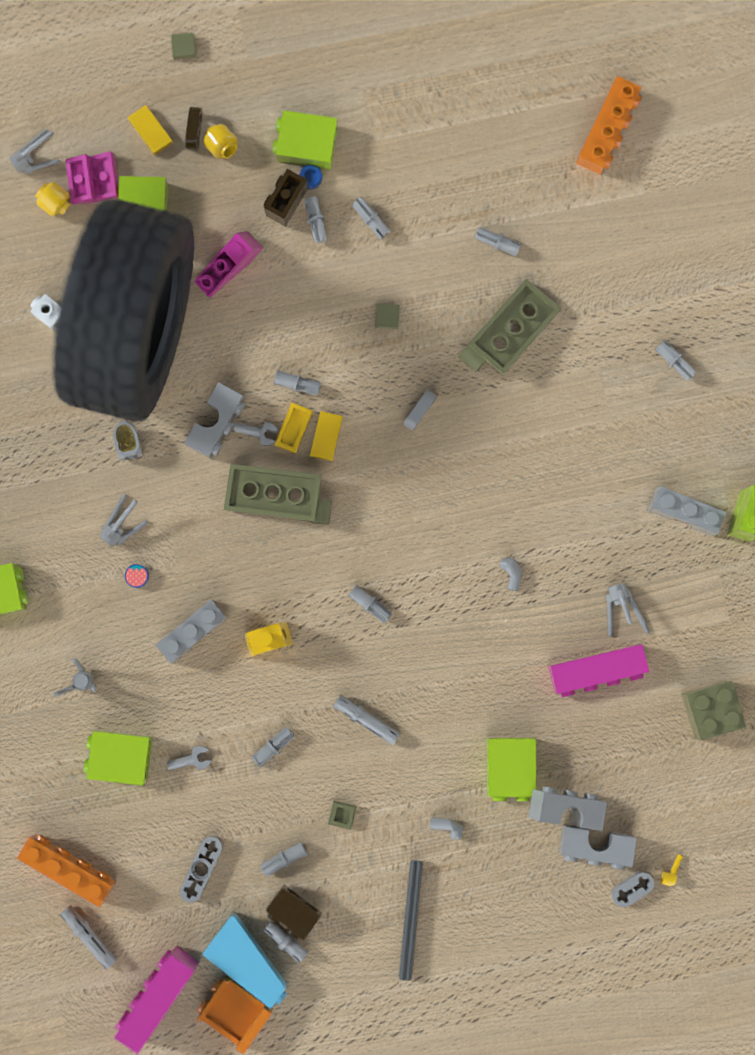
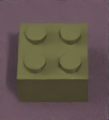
[681,681,746,740]

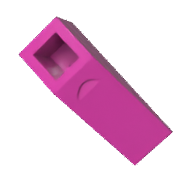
[194,231,263,298]

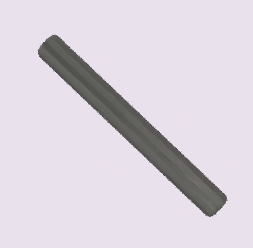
[399,860,423,981]

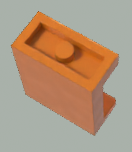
[197,975,273,1055]

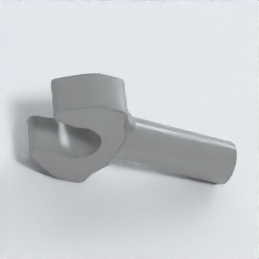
[234,422,279,447]
[167,746,212,771]

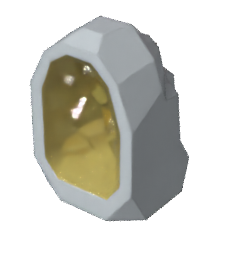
[113,420,144,461]

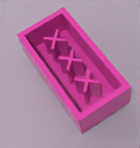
[114,946,199,1055]

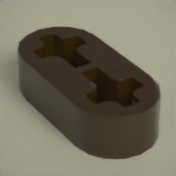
[185,106,203,151]

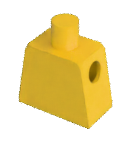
[244,622,293,657]

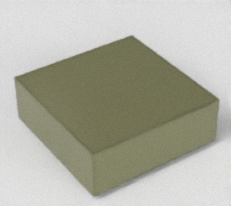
[171,33,196,60]
[375,304,400,329]
[328,800,357,830]

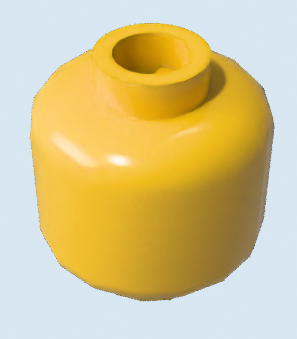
[204,124,238,159]
[35,182,71,217]

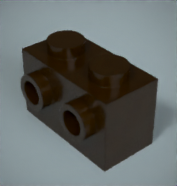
[263,169,308,227]
[265,884,322,940]

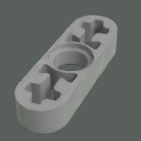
[180,836,223,903]

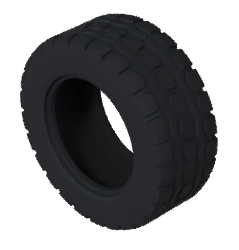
[53,198,194,422]

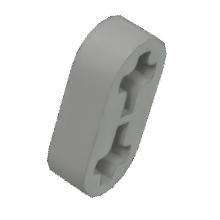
[403,389,438,431]
[611,871,654,907]

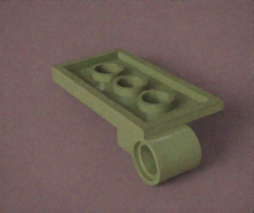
[458,279,562,375]
[224,464,332,525]

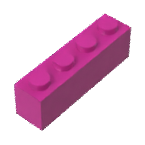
[548,644,649,697]

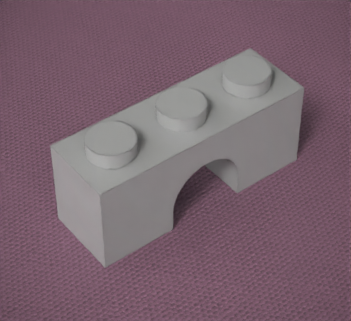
[184,382,246,459]
[647,486,726,536]
[155,600,228,664]
[528,786,607,831]
[558,824,637,870]

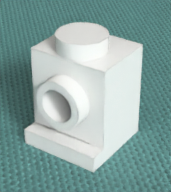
[30,294,60,332]

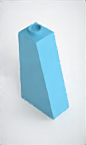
[202,912,287,1009]

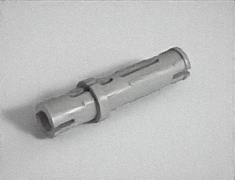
[333,695,400,745]
[59,905,117,970]

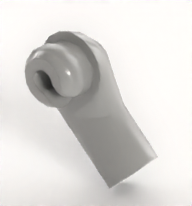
[500,557,522,591]
[430,817,464,839]

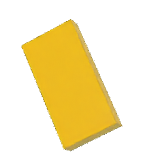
[127,105,173,156]
[274,402,313,454]
[310,411,343,462]

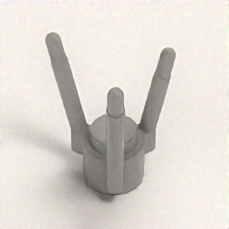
[9,129,60,175]
[99,494,148,547]
[605,583,649,637]
[53,658,97,696]

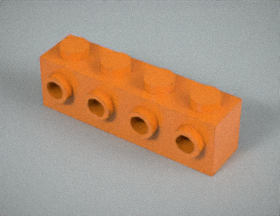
[576,76,642,175]
[16,834,116,907]

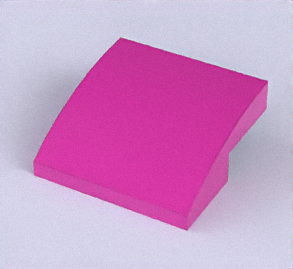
[65,151,119,204]

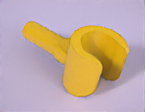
[660,854,683,886]

